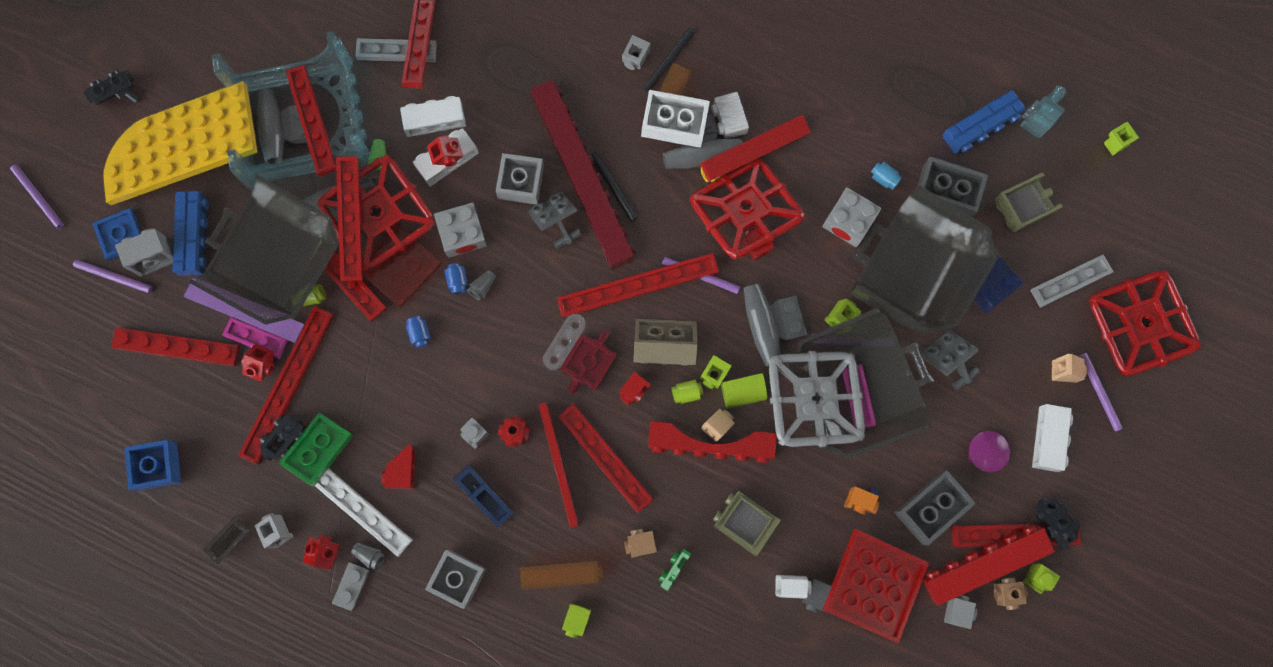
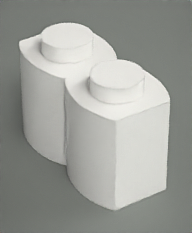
[775,575,811,598]

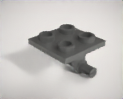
[527,192,582,250]
[919,330,980,391]

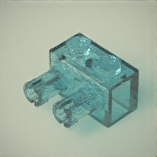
[1020,86,1066,139]

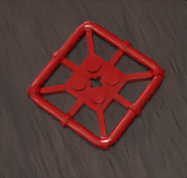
[317,155,436,271]
[689,158,805,260]
[1089,270,1202,376]

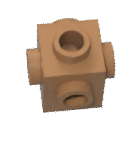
[994,578,1028,610]

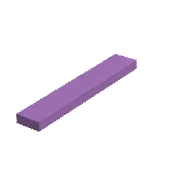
[184,278,305,343]

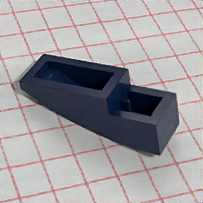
[453,463,513,527]

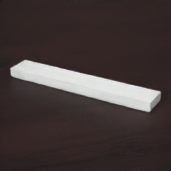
[315,468,413,557]

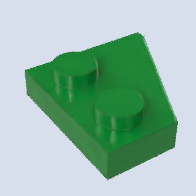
[659,549,691,591]

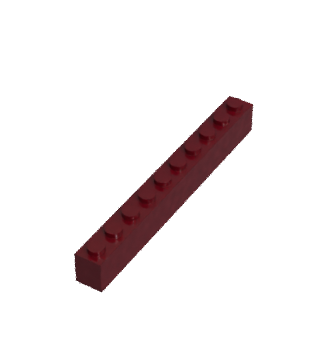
[530,80,636,270]

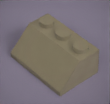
[634,319,697,366]

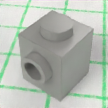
[944,595,977,629]

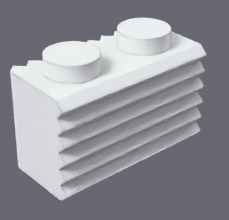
[711,92,749,139]

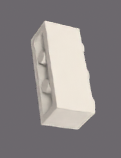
[400,96,466,137]
[413,128,479,187]
[1032,404,1073,472]

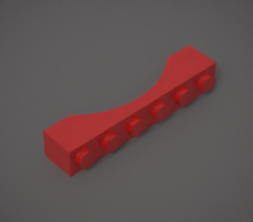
[648,422,776,463]

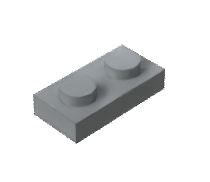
[332,562,370,611]

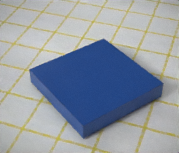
[92,207,142,261]

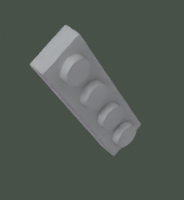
[355,38,437,62]
[1030,254,1113,308]

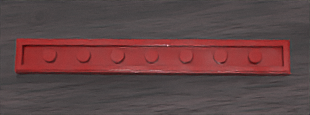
[557,253,719,318]
[238,306,334,465]

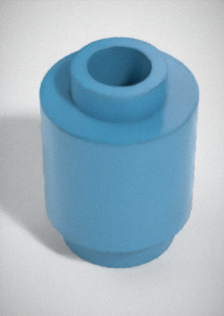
[871,162,902,190]

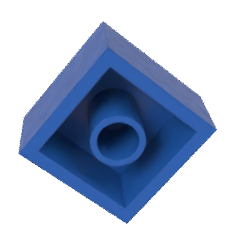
[124,440,181,491]

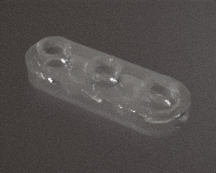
[543,314,586,370]

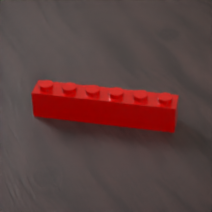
[922,524,1055,606]

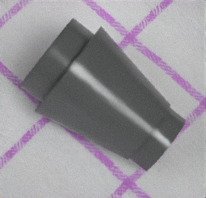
[467,270,496,300]
[351,543,385,570]

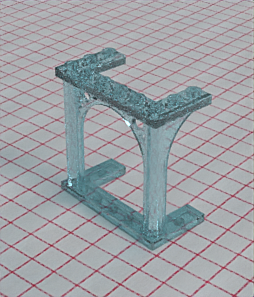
[212,31,370,190]

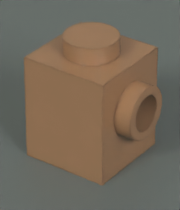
[624,529,657,558]

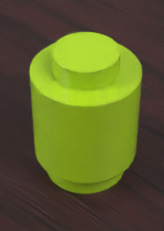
[671,380,703,404]

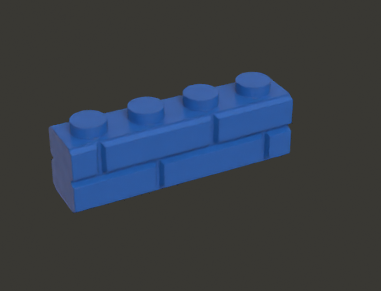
[942,90,1025,154]
[172,191,209,276]

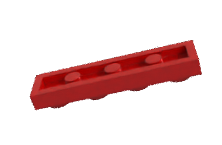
[318,249,387,322]

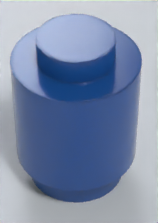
[444,263,469,294]
[406,316,431,348]

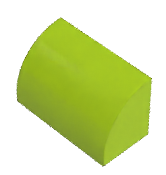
[720,373,767,409]

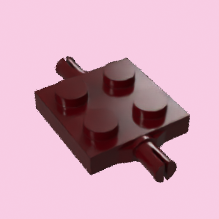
[560,330,617,394]

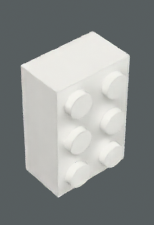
[641,90,710,148]

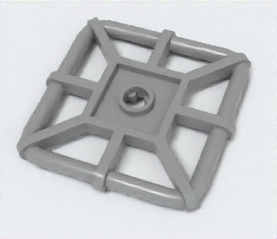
[769,351,865,447]

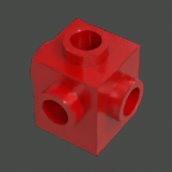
[427,135,463,167]
[241,344,274,382]
[498,416,530,448]
[303,535,339,570]

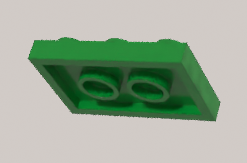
[279,413,353,488]

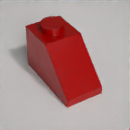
[382,445,416,489]

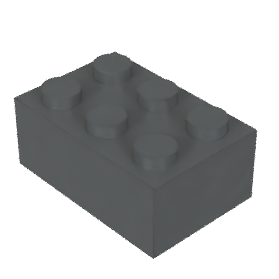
[913,157,988,219]
[894,470,976,545]

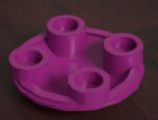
[968,431,1010,473]

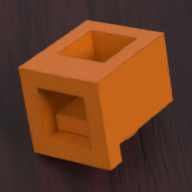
[844,487,879,515]

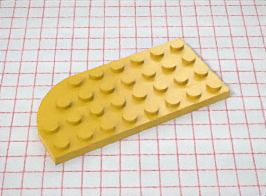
[104,81,258,205]

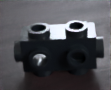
[83,70,140,105]
[259,413,305,461]
[1034,497,1080,550]

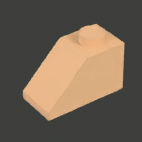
[1052,354,1087,383]
[701,409,734,443]

